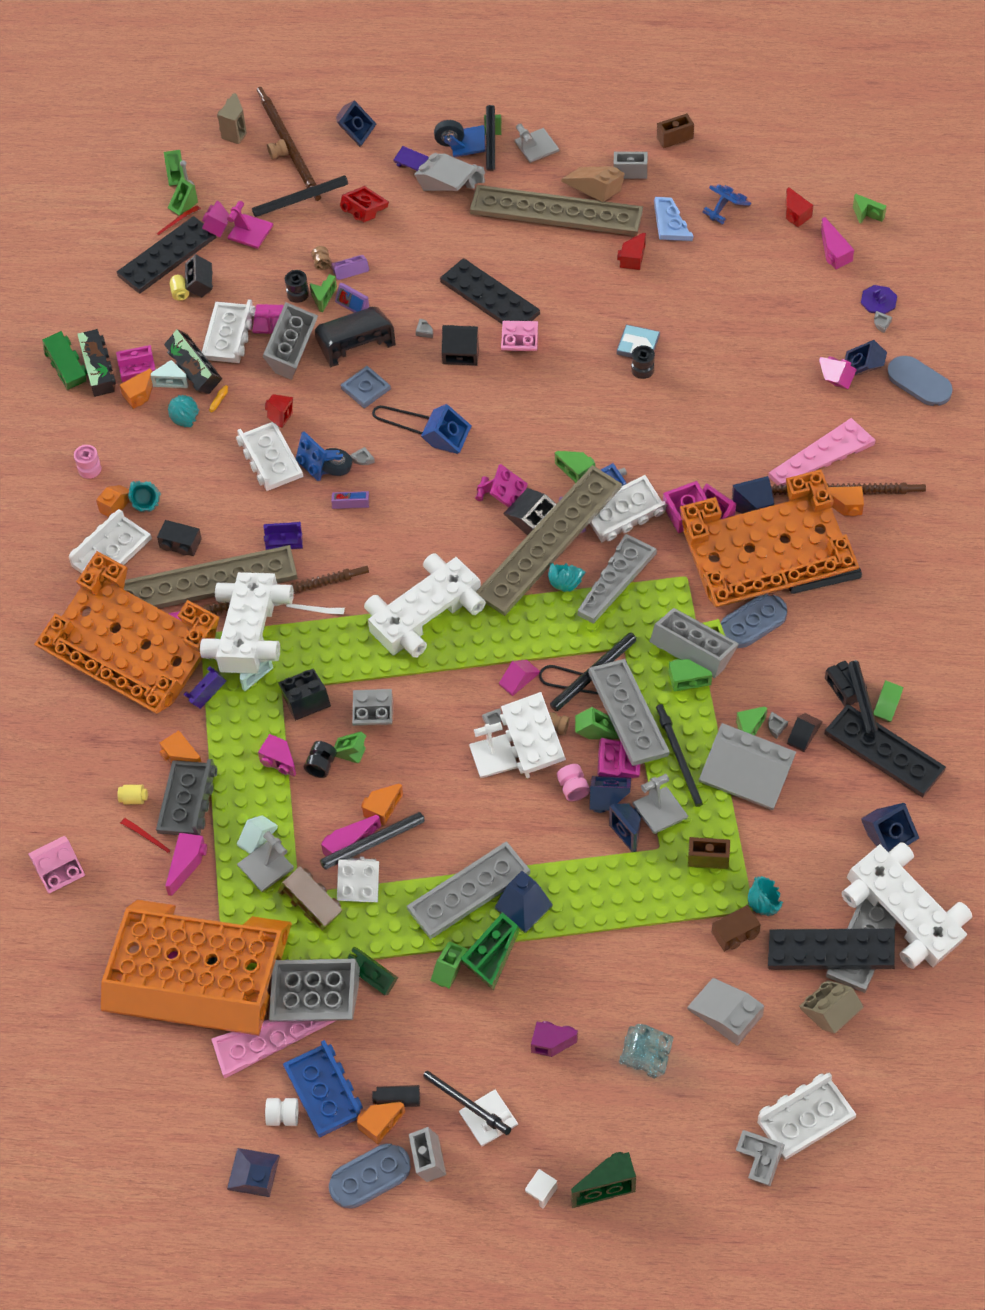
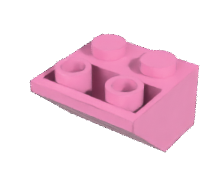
[501,321,538,351]
[28,836,85,894]

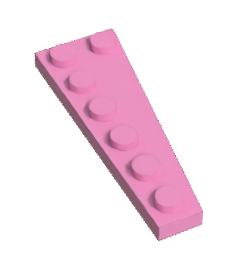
[769,418,875,486]
[212,1019,337,1078]

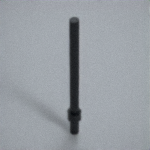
[656,704,703,807]
[423,1071,511,1135]

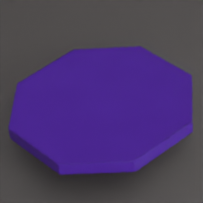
[861,285,897,314]

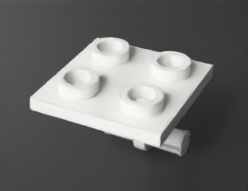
[469,722,518,778]
[337,856,379,902]
[459,1090,518,1147]

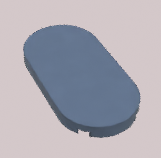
[887,356,953,406]
[721,594,787,648]
[329,1143,411,1208]

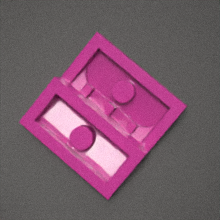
[116,345,156,382]
[597,738,640,778]

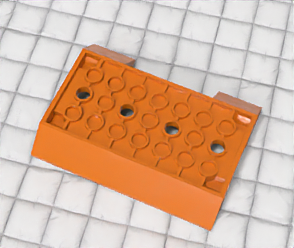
[680,469,859,608]
[34,551,219,714]
[101,900,292,1036]

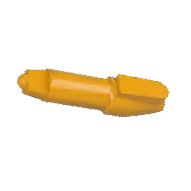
[209,385,228,413]

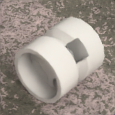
[265,1098,299,1126]

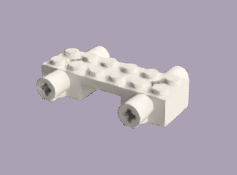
[364,553,486,658]
[200,572,294,673]
[841,842,972,969]

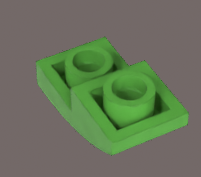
[873,680,904,722]

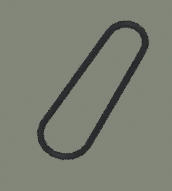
[372,405,430,434]
[539,665,599,695]

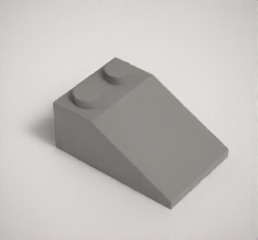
[414,153,477,191]
[687,978,764,1046]

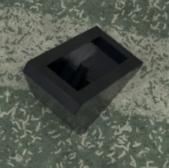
[787,713,823,752]

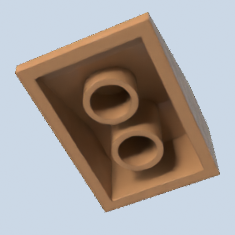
[561,166,625,202]

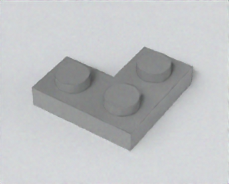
[736,1130,785,1186]

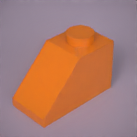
[120,368,153,409]
[96,485,130,517]
[829,486,864,516]
[159,730,202,764]
[361,783,403,826]
[357,1102,405,1144]

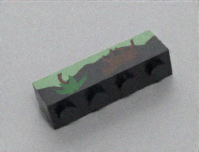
[77,329,116,397]
[164,329,222,394]

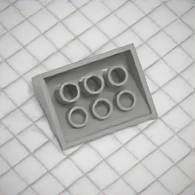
[699,723,796,810]
[269,959,360,1022]

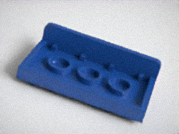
[283,1040,363,1138]

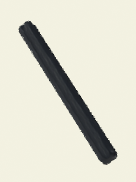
[252,175,348,217]
[550,632,637,712]
[320,812,425,870]

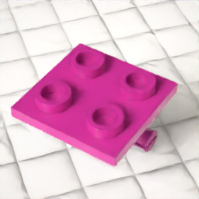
[227,201,274,249]
[252,304,284,334]
[475,464,528,508]

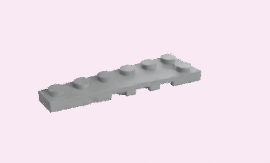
[578,534,657,624]

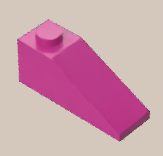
[821,217,854,270]
[321,815,381,865]
[165,833,207,896]

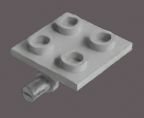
[514,124,559,163]
[633,774,688,834]
[237,831,294,892]

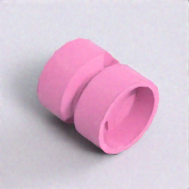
[74,445,102,479]
[557,764,590,801]

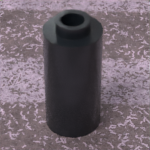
[372,1085,420,1107]

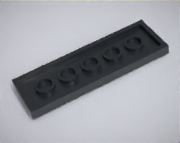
[117,216,217,294]
[440,258,540,324]
[824,704,946,798]
[768,928,895,970]

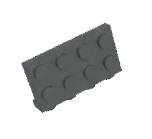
[156,759,217,835]

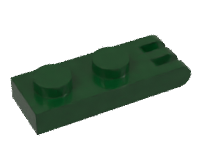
[347,947,398,995]

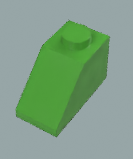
[555,451,595,483]
[668,659,712,692]
[575,707,619,739]
[430,941,468,989]

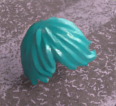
[168,395,200,427]
[128,481,161,512]
[548,563,586,592]
[748,876,783,916]

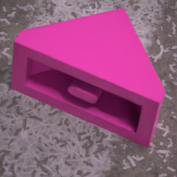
[499,660,540,696]

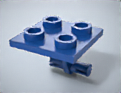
[703,184,751,224]

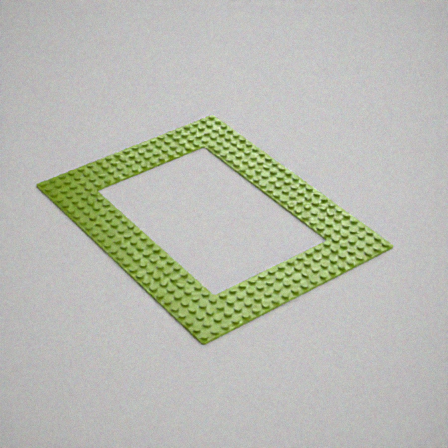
[202,576,753,971]

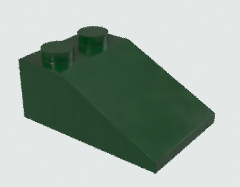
[571,1152,636,1208]

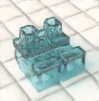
[619,1024,674,1079]

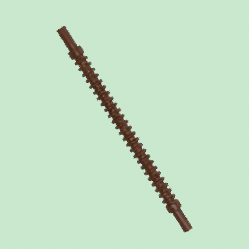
[257,87,321,201]
[771,482,926,495]
[204,566,369,614]

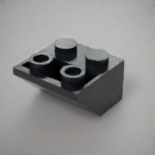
[442,325,479,366]
[504,488,556,535]
[278,668,331,721]

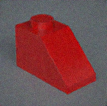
[785,187,814,227]
[617,233,646,270]
[265,394,293,428]

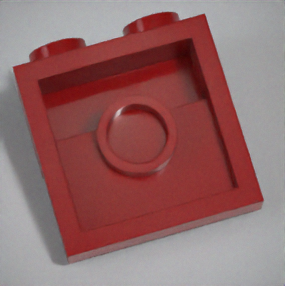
[340,186,389,222]

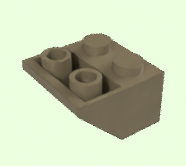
[217,93,247,144]
[799,980,864,1034]

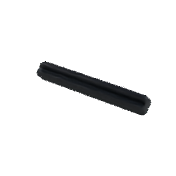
[486,105,495,171]
[789,568,862,594]
[848,660,878,734]

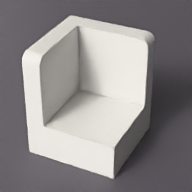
[525,1169,557,1208]

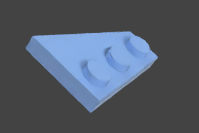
[654,197,694,241]

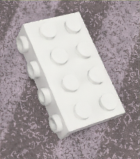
[202,299,256,363]
[236,422,303,491]
[590,475,667,543]
[69,509,152,573]
[500,692,566,778]
[757,1073,856,1161]

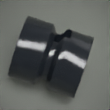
[284,270,309,303]
[631,345,655,379]
[303,741,337,778]

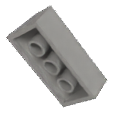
[262,302,318,380]
[649,608,739,678]

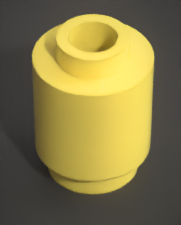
[169,275,189,301]
[118,785,148,805]

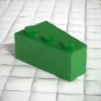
[42,331,88,390]
[461,912,520,991]

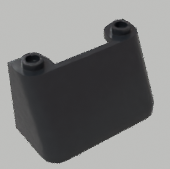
[315,306,396,368]

